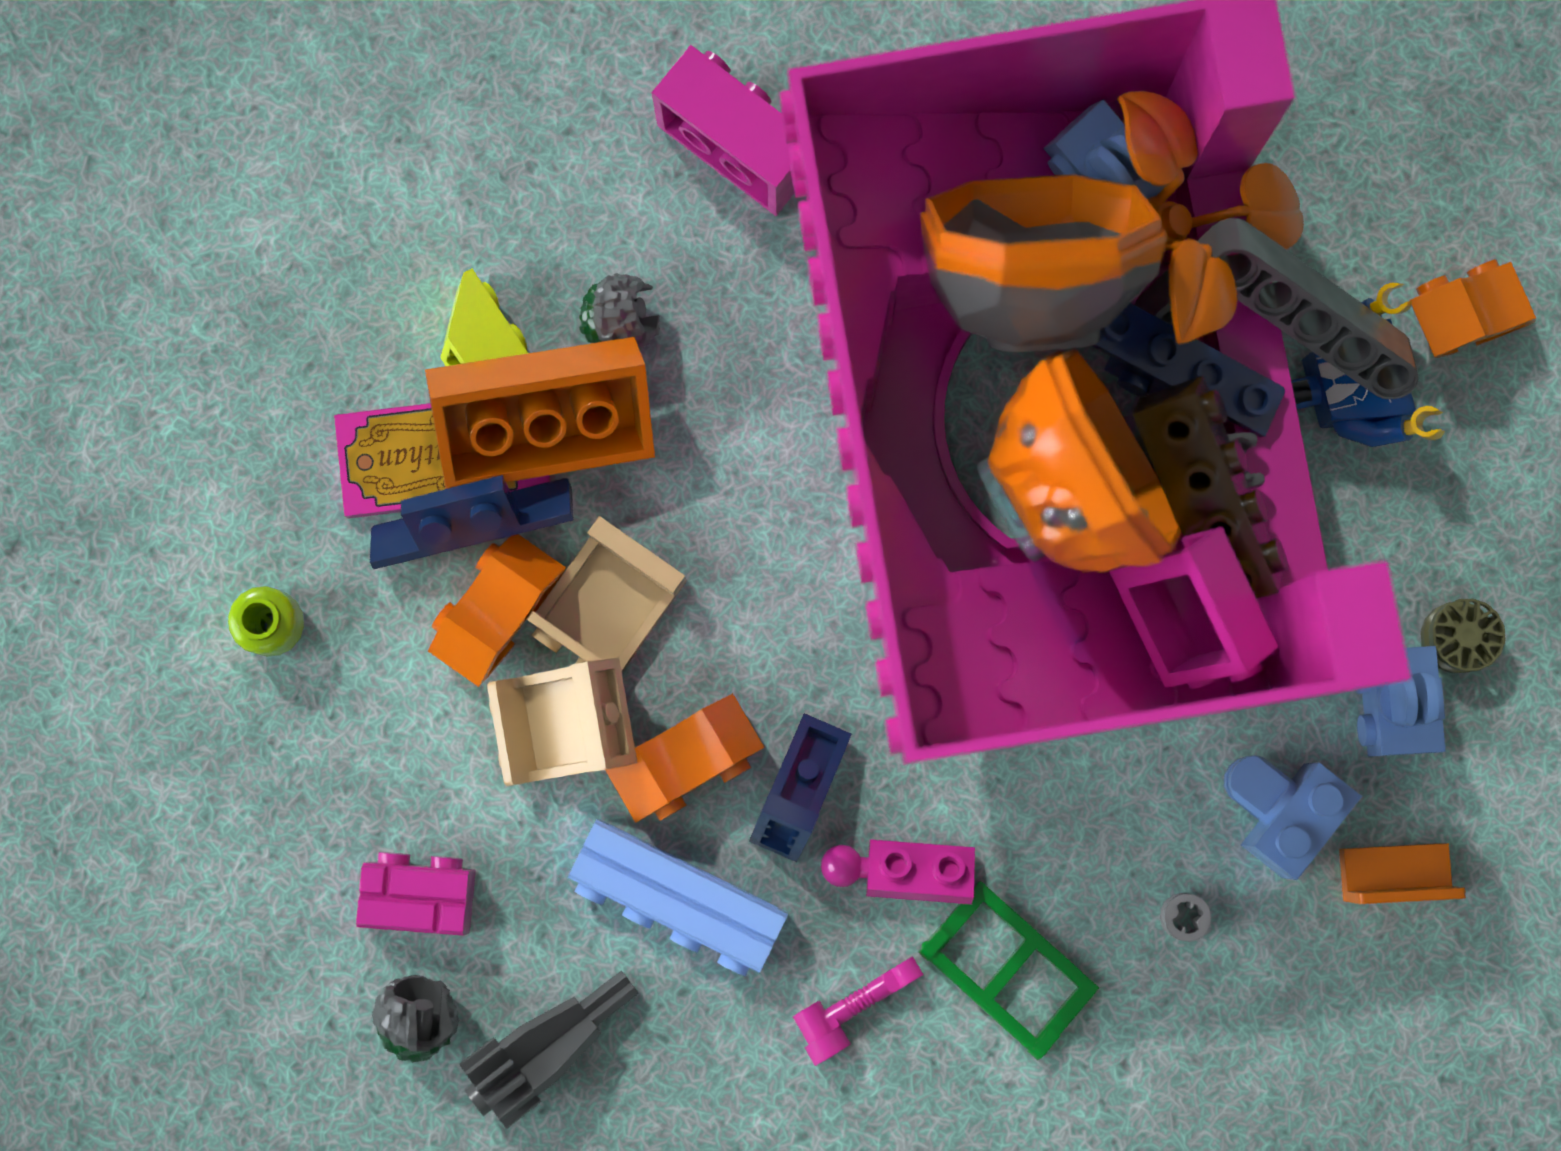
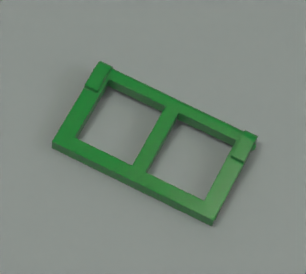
[918,881,1099,1060]

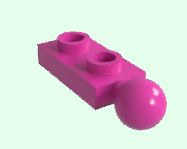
[821,839,975,904]

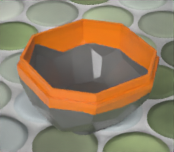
[920,174,1166,352]

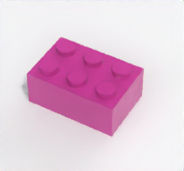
[651,44,797,216]

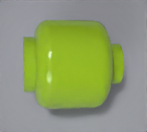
[228,586,304,657]

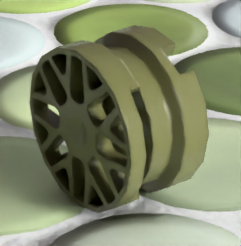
[1420,598,1506,673]

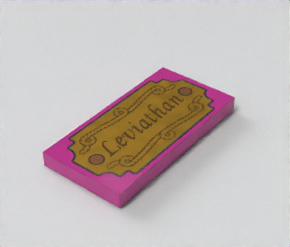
[334,403,551,519]

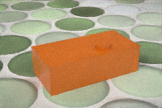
[425,337,655,489]

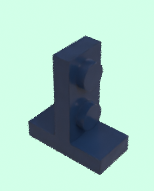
[749,713,852,862]

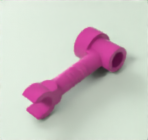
[792,956,924,1066]

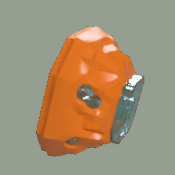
[978,348,1181,572]

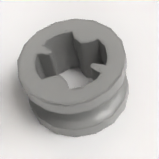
[1160,893,1212,942]

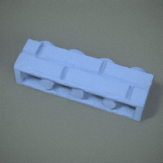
[568,819,788,976]

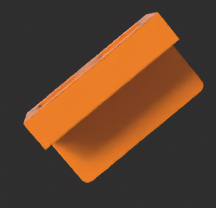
[1339,843,1466,904]

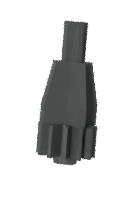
[459,971,639,1129]

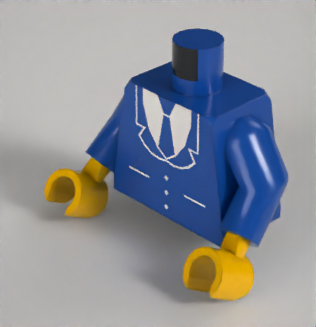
[1291,282,1445,447]

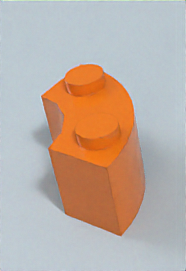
[1409,259,1536,358]
[428,534,566,687]
[605,693,765,823]

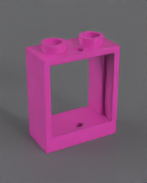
[1109,527,1278,689]

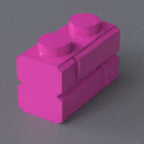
[356,852,476,936]

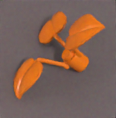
[1118,91,1304,344]

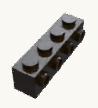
[1132,375,1288,599]

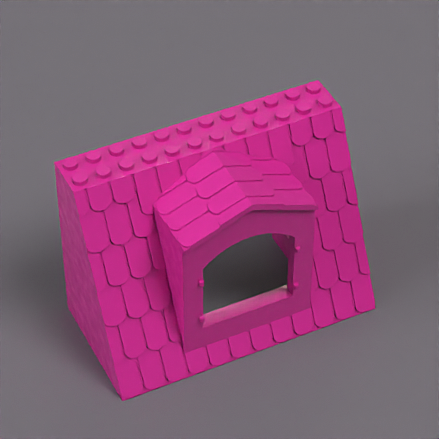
[779,0,1411,765]

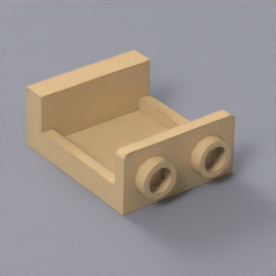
[527,516,687,672]
[487,657,637,786]

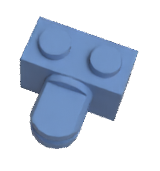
[1043,100,1166,199]
[1355,646,1446,757]
[1223,756,1362,880]

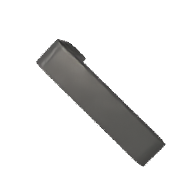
[1134,218,1419,399]

